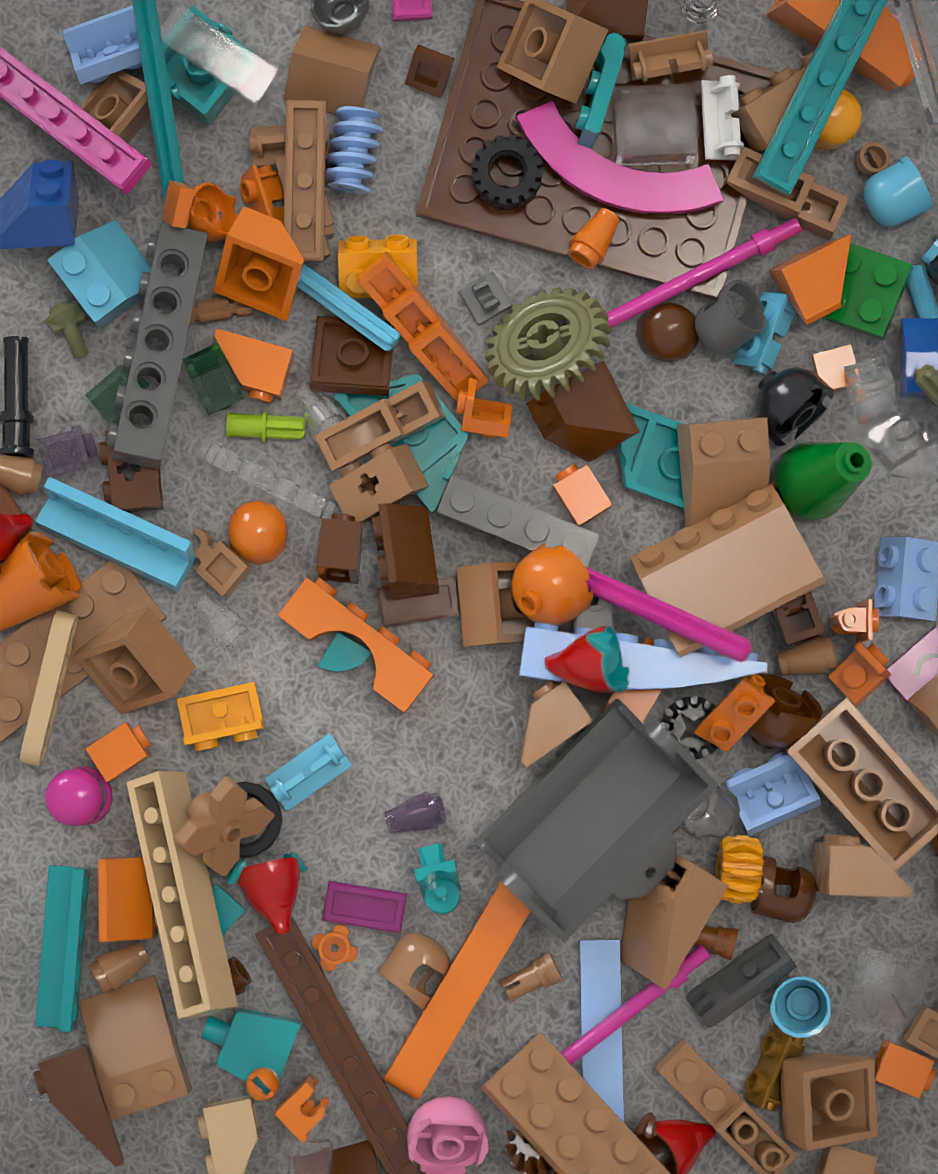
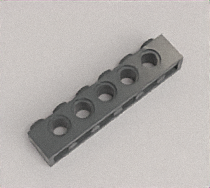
[106,223,208,470]

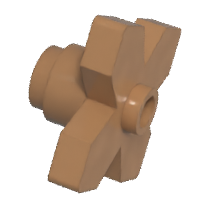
[174,777,274,876]

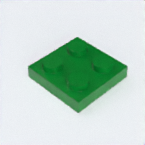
[821,243,913,340]

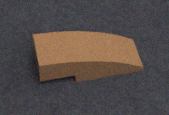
[726,147,849,241]
[314,380,446,471]

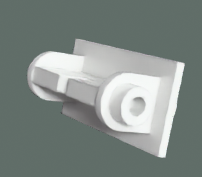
[701,75,744,161]

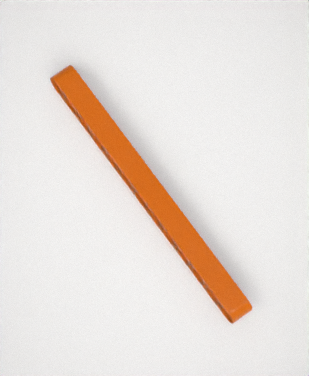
[383,636,662,1100]

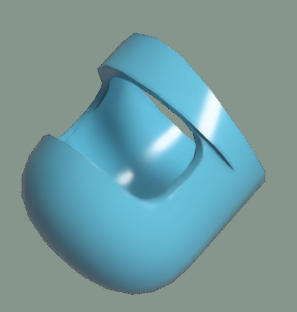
[863,156,932,227]
[770,975,831,1038]

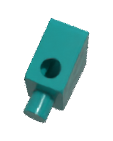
[201,1008,302,1095]

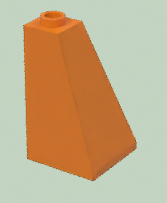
[766,0,922,92]

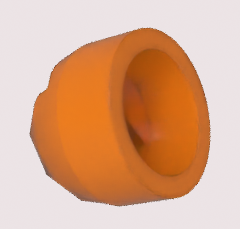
[246,1067,279,1101]

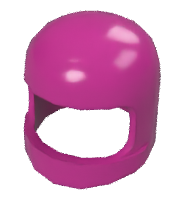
[45,766,113,826]

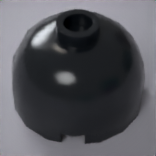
[754,367,834,446]

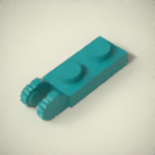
[575,32,626,148]

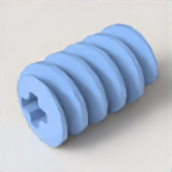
[325,106,383,194]

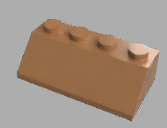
[786,698,938,872]

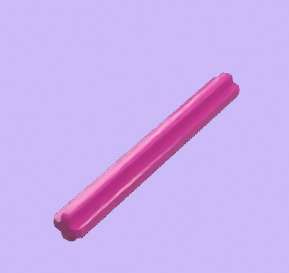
[585,566,752,662]

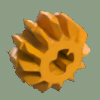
[714,835,764,904]

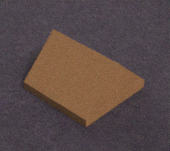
[284,25,380,115]
[80,70,150,144]

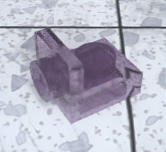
[37,425,98,478]

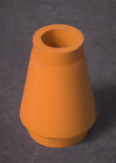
[567,208,620,269]

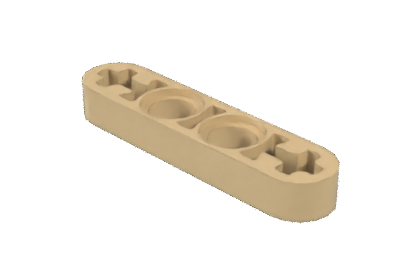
[20,610,78,767]

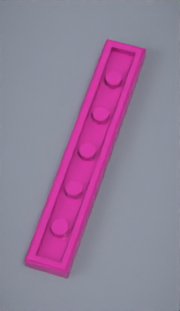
[0,47,153,195]

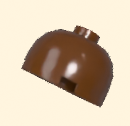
[748,673,823,749]

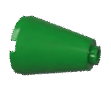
[774,442,872,521]

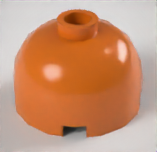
[511,544,593,626]

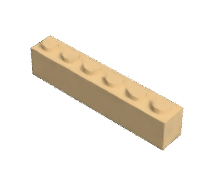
[126,771,238,1019]

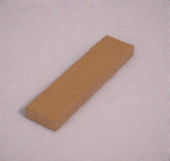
[284,100,327,262]

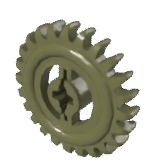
[485,288,611,401]

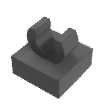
[459,271,512,326]

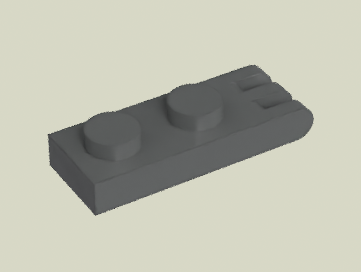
[686,933,797,1028]

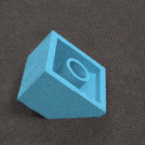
[47,220,152,330]

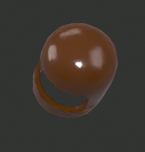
[750,855,817,923]

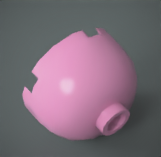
[407,1096,488,1174]

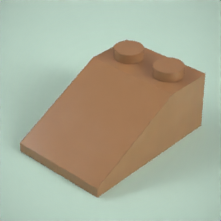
[677,417,770,527]
[79,975,193,1121]

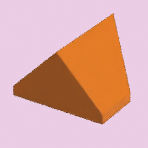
[769,233,852,325]

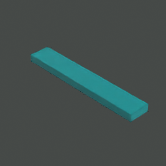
[752,0,887,196]

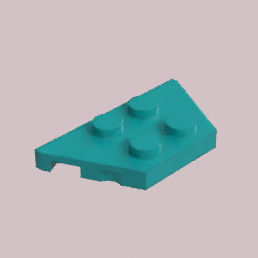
[334,374,469,514]
[618,402,684,510]

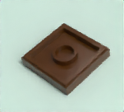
[309,316,394,396]

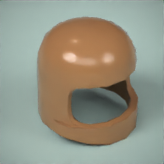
[378,932,450,1010]

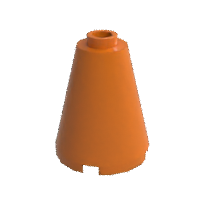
[0,532,81,632]

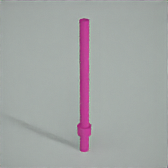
[607,218,802,328]
[560,944,711,1065]

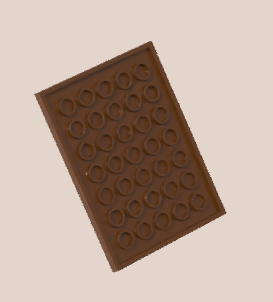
[416,0,778,300]

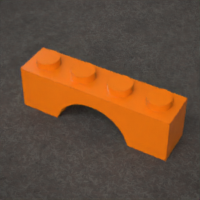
[277,577,434,713]

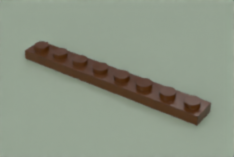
[255,916,426,1174]

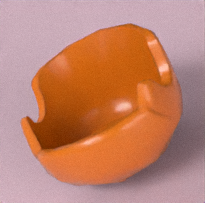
[188,182,238,243]
[228,500,288,565]

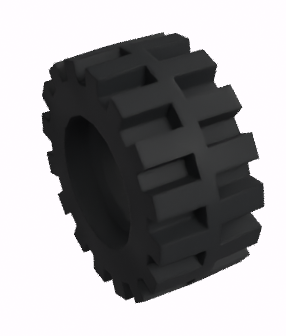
[472,134,543,210]

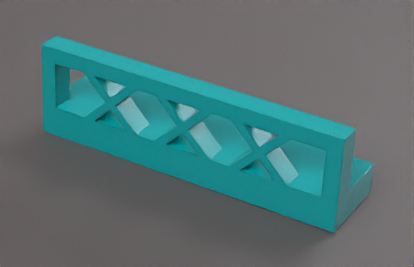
[35,865,90,1032]

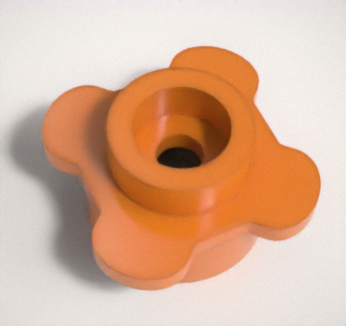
[312,925,358,971]

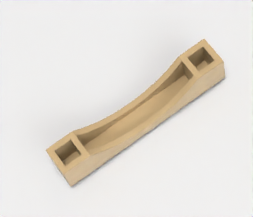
[198,1095,261,1174]

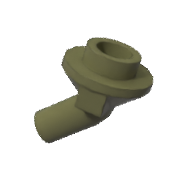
[45,301,89,358]

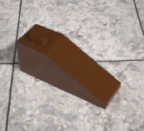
[33,1044,124,1167]

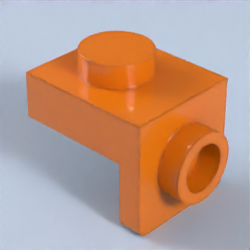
[456,378,513,438]

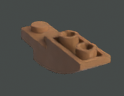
[655,1039,798,1174]

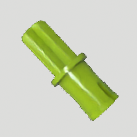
[226,411,306,442]

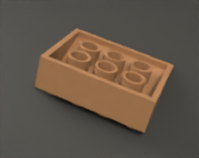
[630,484,826,658]

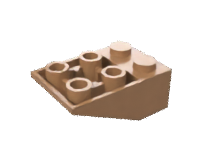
[620,854,729,990]

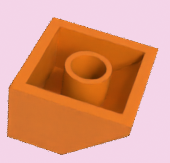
[213,206,305,321]
[98,856,158,942]

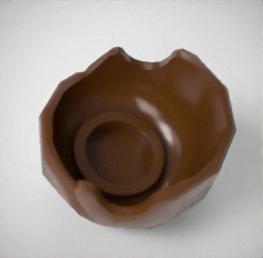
[635,302,699,362]

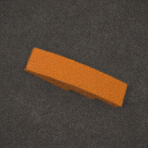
[356,251,489,402]

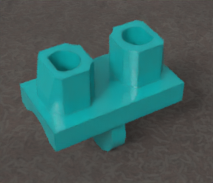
[414,843,461,915]

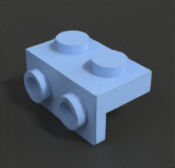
[63,5,142,85]
[874,537,938,621]
[726,752,821,836]

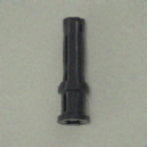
[0,336,34,457]

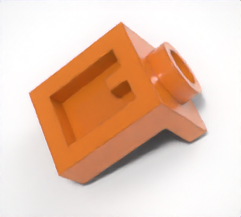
[828,641,892,707]

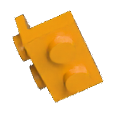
[338,234,418,298]
[176,682,266,752]

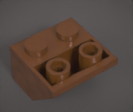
[372,503,439,600]

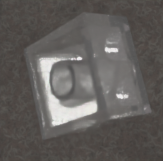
[612,84,697,166]

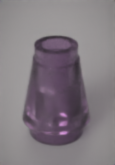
[385,791,447,834]

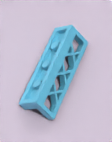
[35,477,196,592]

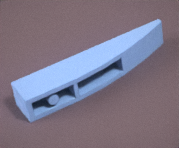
[518,622,767,690]

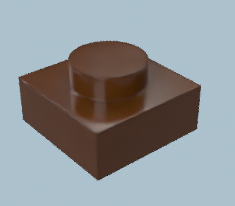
[405,44,455,98]

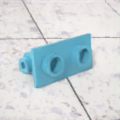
[733,291,796,376]
[265,733,353,811]

